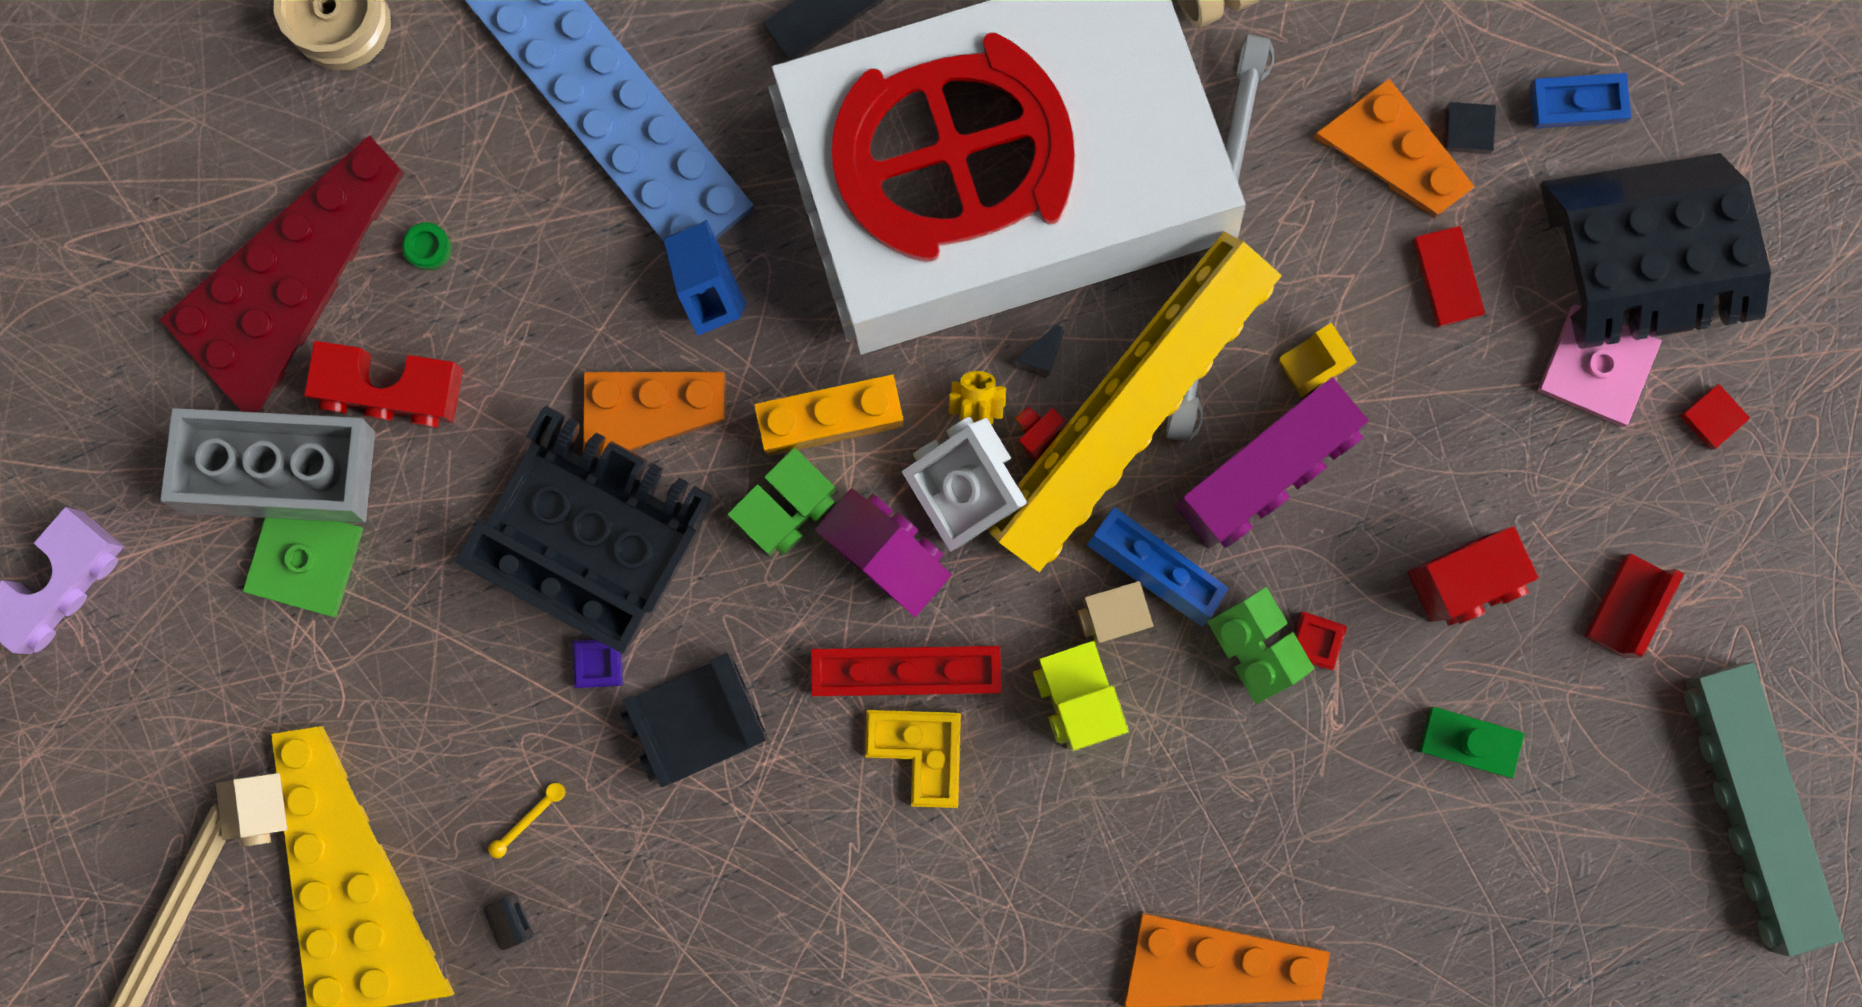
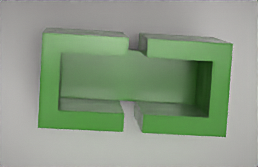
[728,447,836,557]
[1207,587,1315,704]

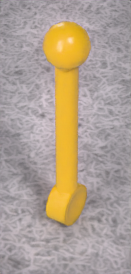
[488,783,566,859]

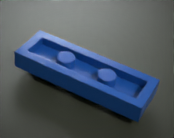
[1087,507,1229,628]

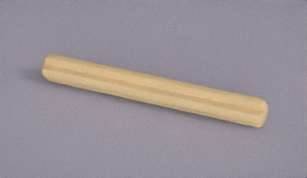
[109,805,226,1007]

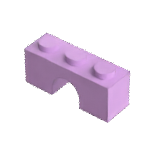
[0,507,124,654]

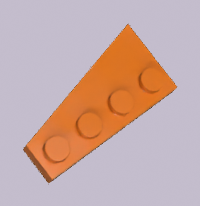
[1123,912,1330,1007]

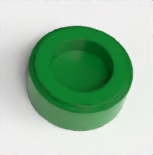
[402,222,452,271]

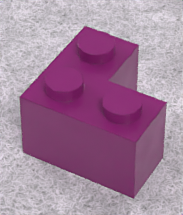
[815,488,952,617]

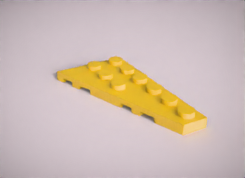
[271,726,455,1007]

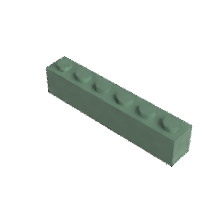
[1684,662,1845,957]

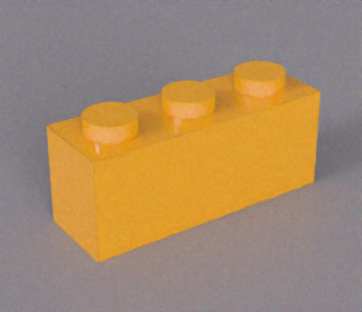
[754,374,904,456]

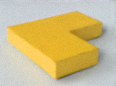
[865,710,961,808]

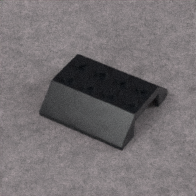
[1540,153,1771,349]
[455,406,713,654]

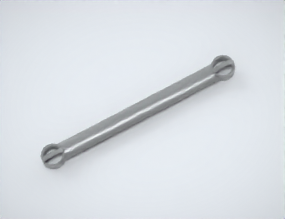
[1165,34,1274,443]

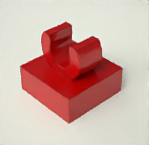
[1015,406,1067,463]

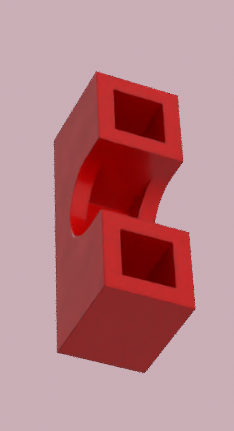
[304,341,463,429]

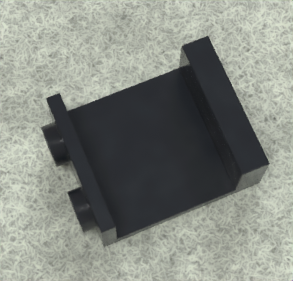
[620,653,769,788]

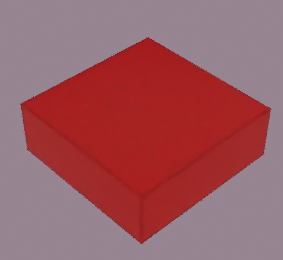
[1680,383,1750,450]
[1294,611,1347,671]

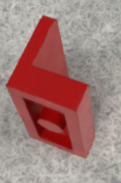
[1583,553,1684,659]

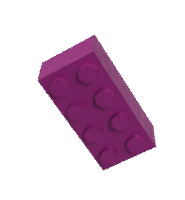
[1173,376,1369,549]

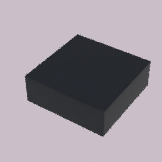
[1444,102,1496,154]

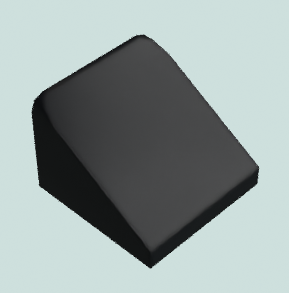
[1014,325,1064,378]
[484,894,533,950]

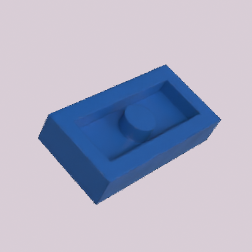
[1530,73,1631,129]

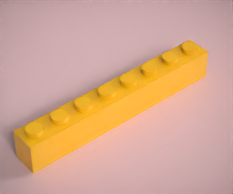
[987,231,1282,572]

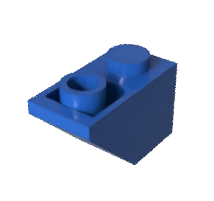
[664,220,747,336]

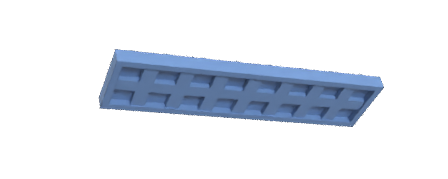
[465,0,755,242]

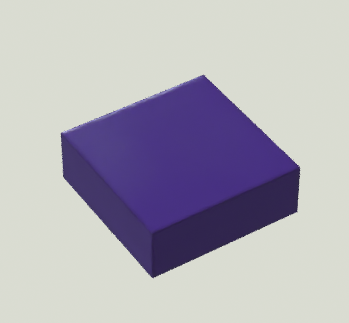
[572,640,624,688]

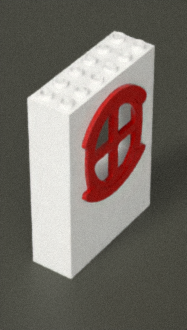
[768,0,1246,355]

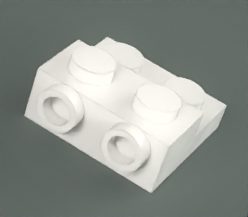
[902,417,1027,552]

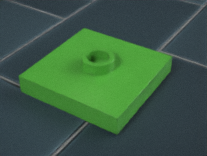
[243,518,364,618]

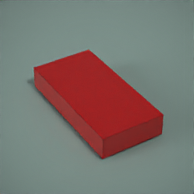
[1413,225,1486,328]

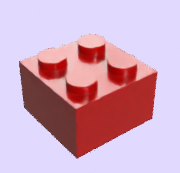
[1407,526,1539,626]

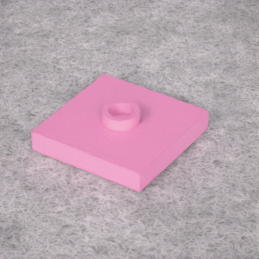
[1537,304,1662,427]

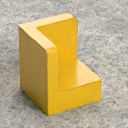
[1279,323,1357,398]

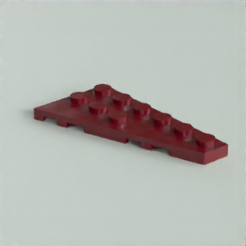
[160,135,404,413]

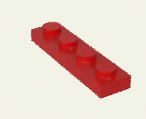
[811,646,1001,697]

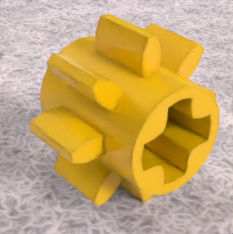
[948,371,1006,425]

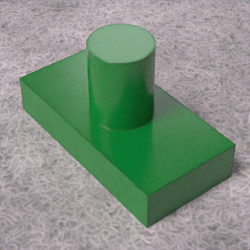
[1418,707,1525,779]

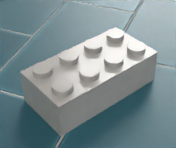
[160,408,375,523]

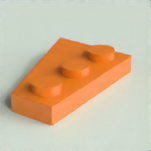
[1314,79,1475,218]
[583,372,726,459]

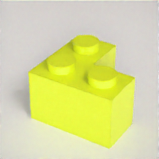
[1033,641,1129,751]

